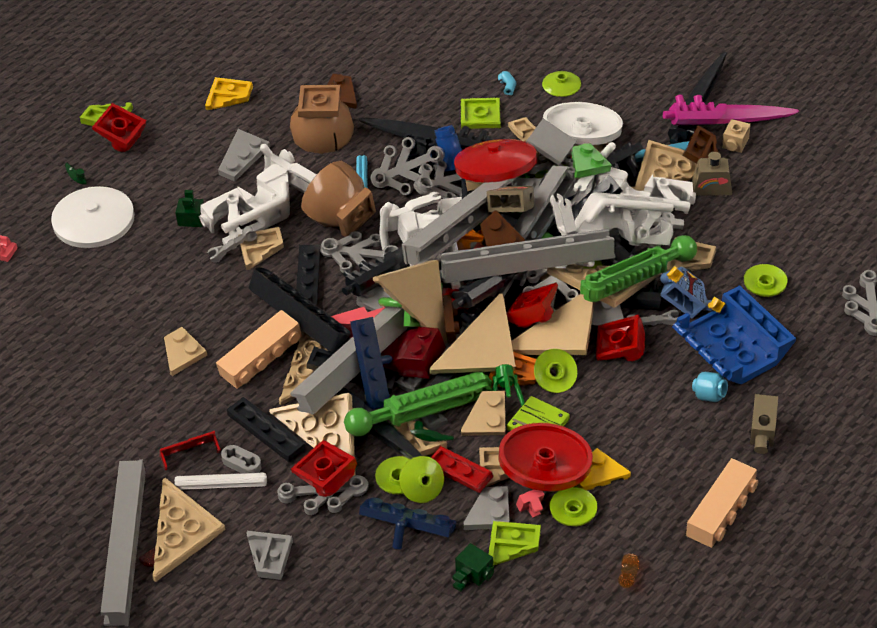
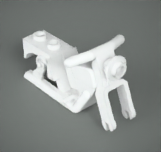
[571,142,696,230]
[199,144,317,245]
[379,192,461,290]
[550,192,673,267]

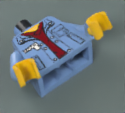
[660,266,725,318]

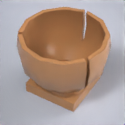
[290,85,354,154]
[301,160,376,237]

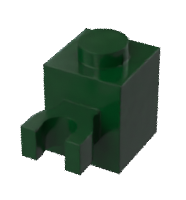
[175,190,204,227]
[453,543,494,592]

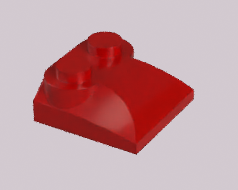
[92,103,147,152]
[506,282,558,328]
[596,315,645,361]
[291,440,357,497]

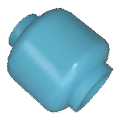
[692,371,728,402]

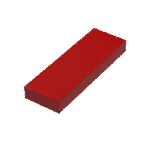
[431,446,494,493]

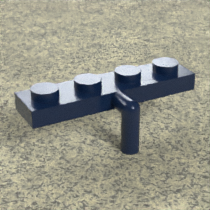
[350,317,393,409]
[359,498,457,549]

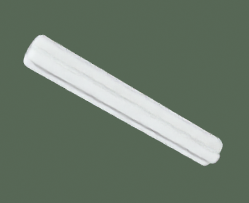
[175,473,267,490]

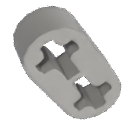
[221,445,261,473]

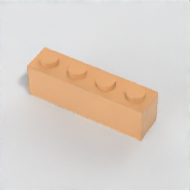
[216,310,302,389]
[686,458,758,548]

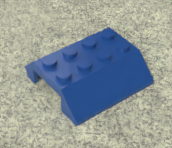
[672,286,796,384]

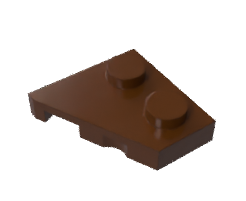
[327,74,357,109]

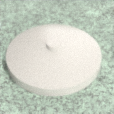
[543,102,623,145]
[51,187,134,248]

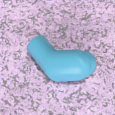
[498,71,516,95]

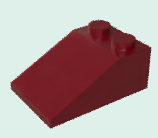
[381,327,446,379]

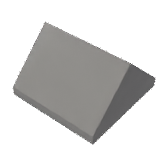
[526,118,577,166]

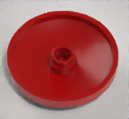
[454,139,537,183]
[498,423,593,491]

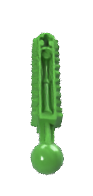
[580,235,698,302]
[344,372,492,436]

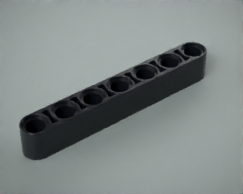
[248,267,351,353]

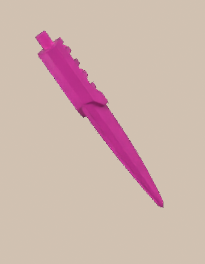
[663,95,799,125]

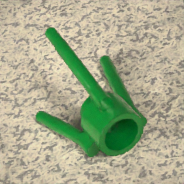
[492,364,525,406]

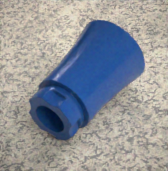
[435,125,462,172]

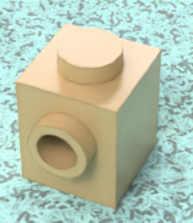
[722,119,750,153]

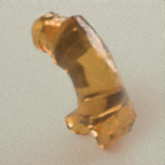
[618,553,640,588]

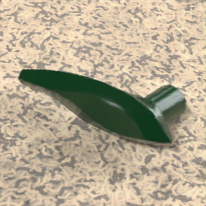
[65,162,86,184]
[410,421,454,442]

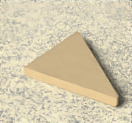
[634,140,697,191]
[373,260,447,344]
[547,265,662,308]
[430,294,516,374]
[511,294,595,355]
[279,331,328,405]
[270,393,356,476]
[153,478,225,582]

